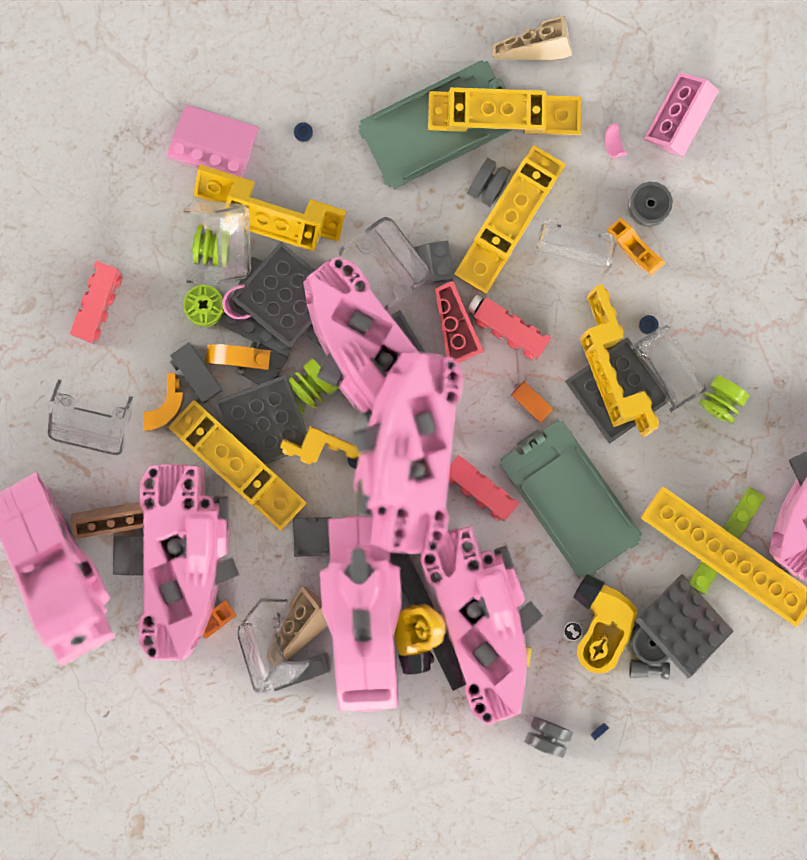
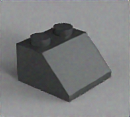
[410,241,453,286]
[113,536,144,576]

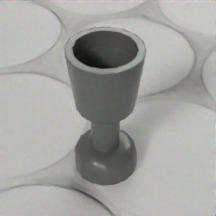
[629,659,670,680]

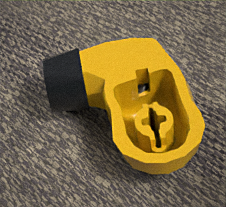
[573,574,637,673]
[394,604,446,675]

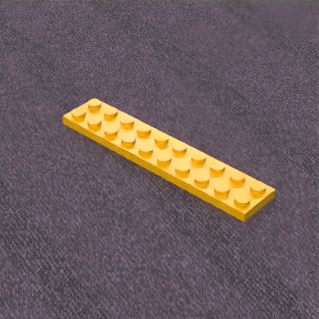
[640,486,807,627]

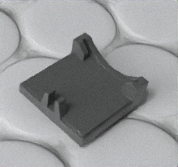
[235,338,288,385]
[293,517,332,557]

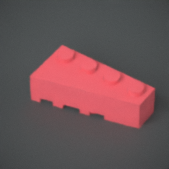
[70,261,123,344]
[435,281,485,364]
[473,297,552,360]
[448,455,520,522]

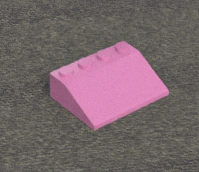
[167,105,259,178]

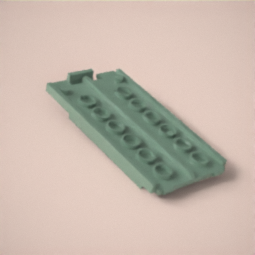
[358,60,514,189]
[500,420,642,578]

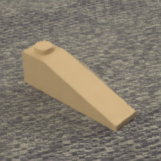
[492,15,572,60]
[267,586,328,669]

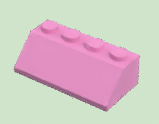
[644,72,719,157]

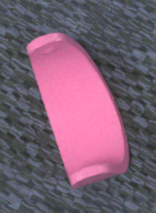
[605,123,627,159]
[222,284,251,319]

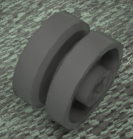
[467,158,511,207]
[628,181,673,227]
[629,623,669,665]
[524,716,573,758]

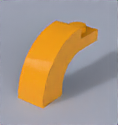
[607,217,665,276]
[205,344,270,370]
[143,373,184,431]

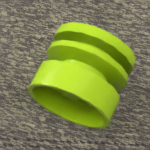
[192,224,232,268]
[183,285,225,328]
[288,358,339,410]
[699,375,750,424]

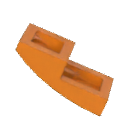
[511,381,553,423]
[203,600,237,639]

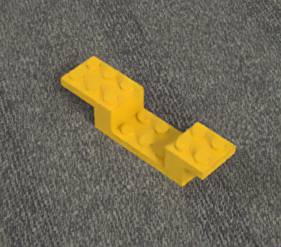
[428,87,581,136]
[454,145,566,294]
[193,164,347,251]
[579,284,659,438]
[168,400,307,531]
[280,425,363,465]

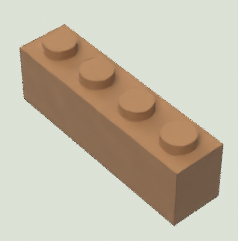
[71,502,144,539]

